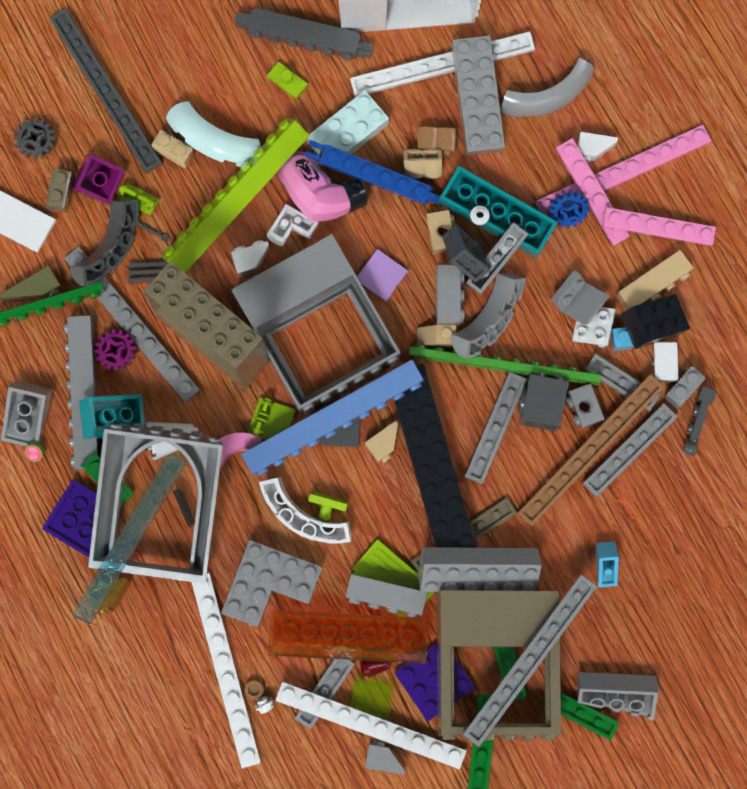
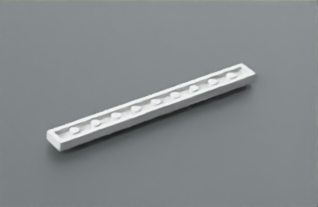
[350,32,535,97]
[192,573,261,768]
[275,682,466,769]

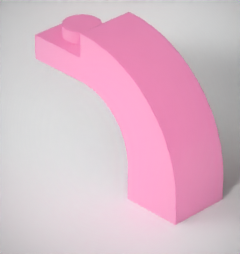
[220,433,263,469]

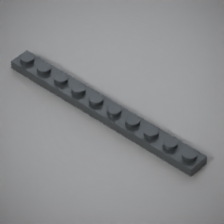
[49,9,162,174]

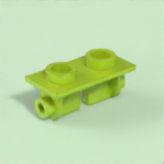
[117,182,159,216]

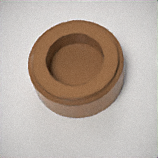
[244,680,264,700]

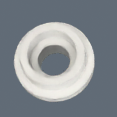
[470,206,489,225]

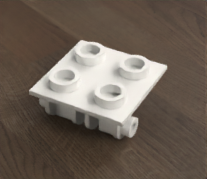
[572,307,616,348]

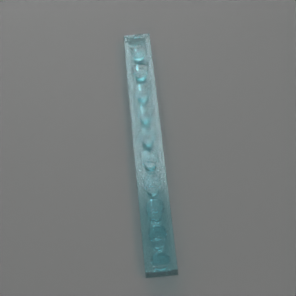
[72,454,186,625]

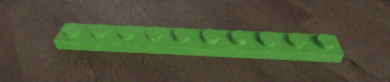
[409,345,601,386]

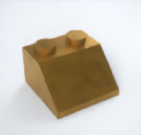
[88,577,131,615]

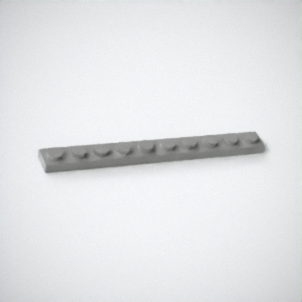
[64,247,200,403]
[462,575,597,747]

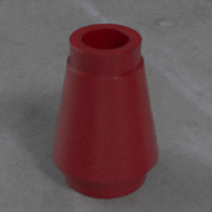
[360,658,390,678]

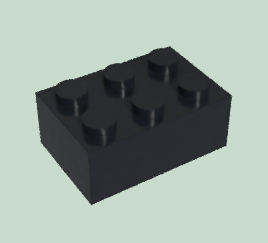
[620,294,690,349]

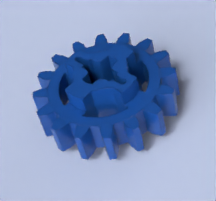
[548,189,590,229]

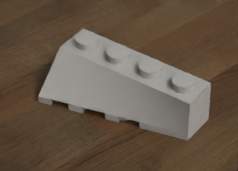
[576,672,659,721]

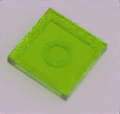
[351,679,393,721]

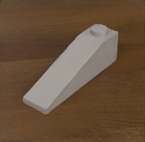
[465,222,528,295]

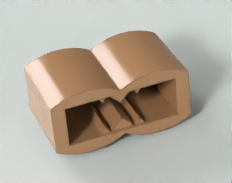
[417,127,456,157]

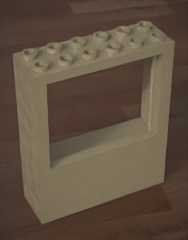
[144,261,269,391]
[437,590,561,740]

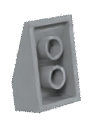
[1,380,52,446]

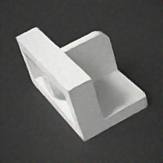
[652,342,678,383]

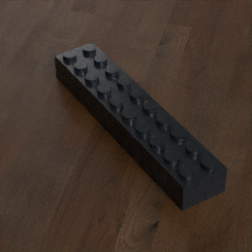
[393,363,477,548]

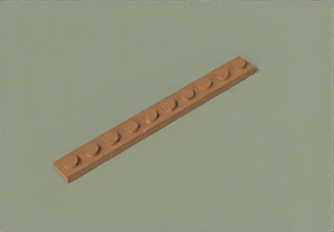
[517,374,664,527]

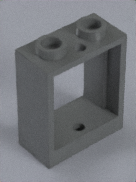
[442,225,490,283]

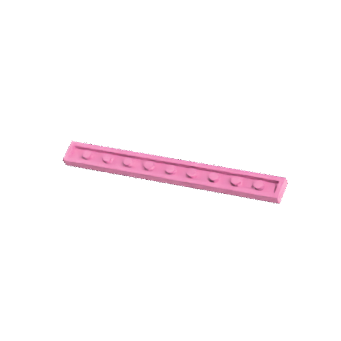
[534,125,711,217]

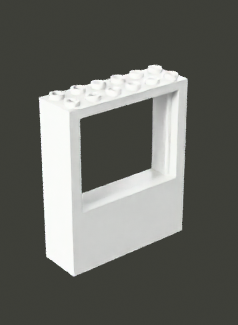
[339,0,481,32]

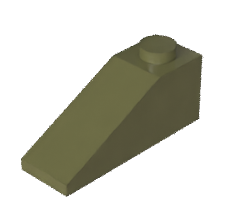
[0,266,63,302]

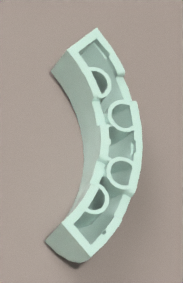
[166,101,261,167]

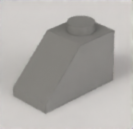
[365,741,405,775]

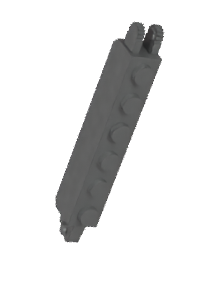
[234,8,373,60]

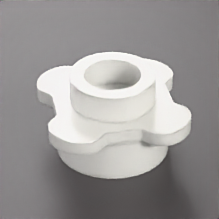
[255,696,274,714]

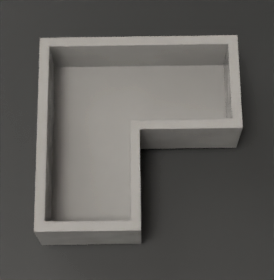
[221,540,323,628]

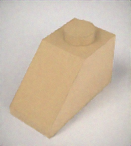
[417,325,456,348]
[364,421,398,464]

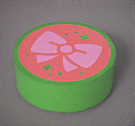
[24,442,45,462]

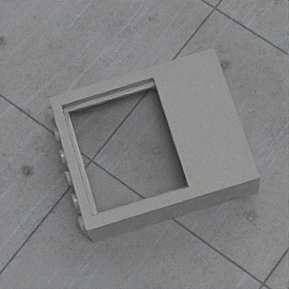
[231,234,401,415]

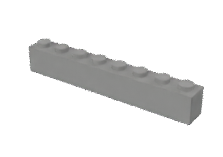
[64,315,100,471]

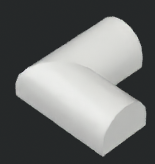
[267,204,319,246]

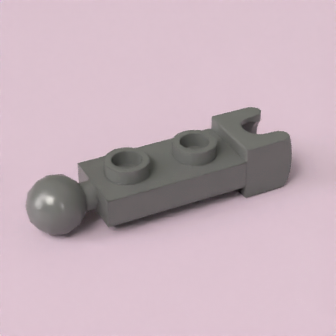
[683,386,717,456]

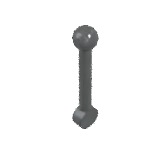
[135,220,169,242]

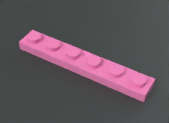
[555,138,630,246]
[602,207,716,246]

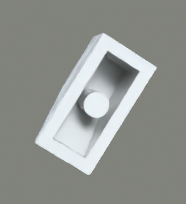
[577,132,618,163]

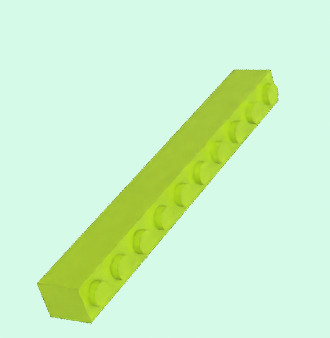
[162,117,310,273]

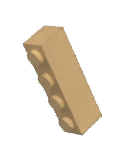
[616,250,693,310]

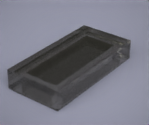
[173,489,195,528]

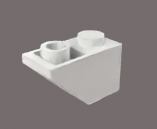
[231,240,269,277]

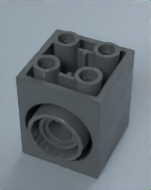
[518,372,569,432]

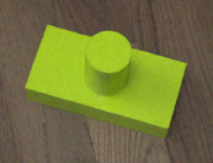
[267,61,308,100]
[308,491,349,520]

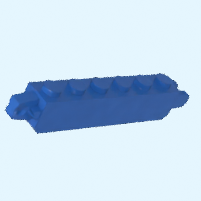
[304,140,440,205]

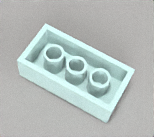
[307,91,389,170]

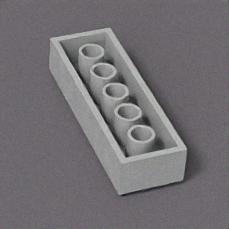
[451,36,505,156]
[418,547,542,592]

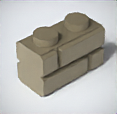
[45,169,74,213]

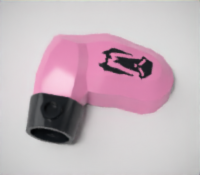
[278,151,367,221]

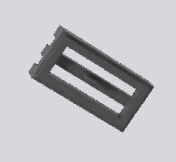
[128,262,167,283]

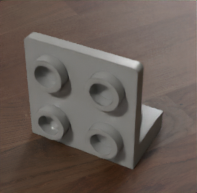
[551,270,609,326]

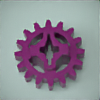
[94,329,137,371]

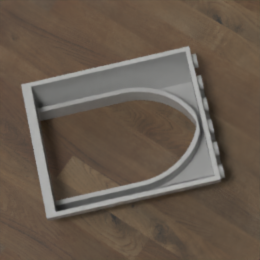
[88,423,223,584]

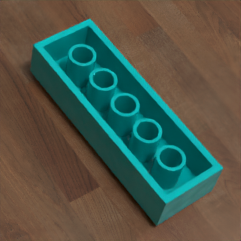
[439,166,558,259]

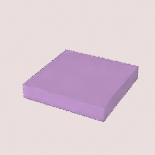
[357,249,408,302]

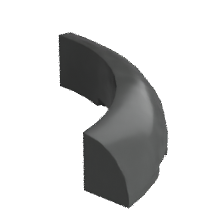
[69,199,139,286]

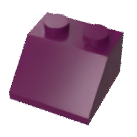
[71,154,124,204]

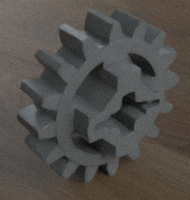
[14,118,56,160]

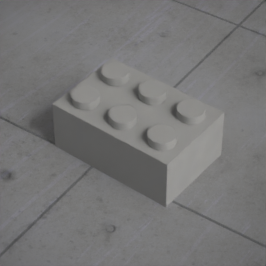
[436,265,464,329]

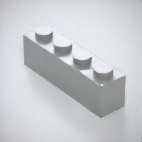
[345,574,427,619]

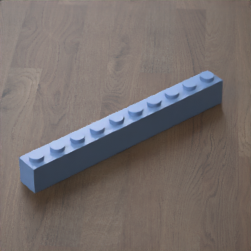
[241,360,423,477]

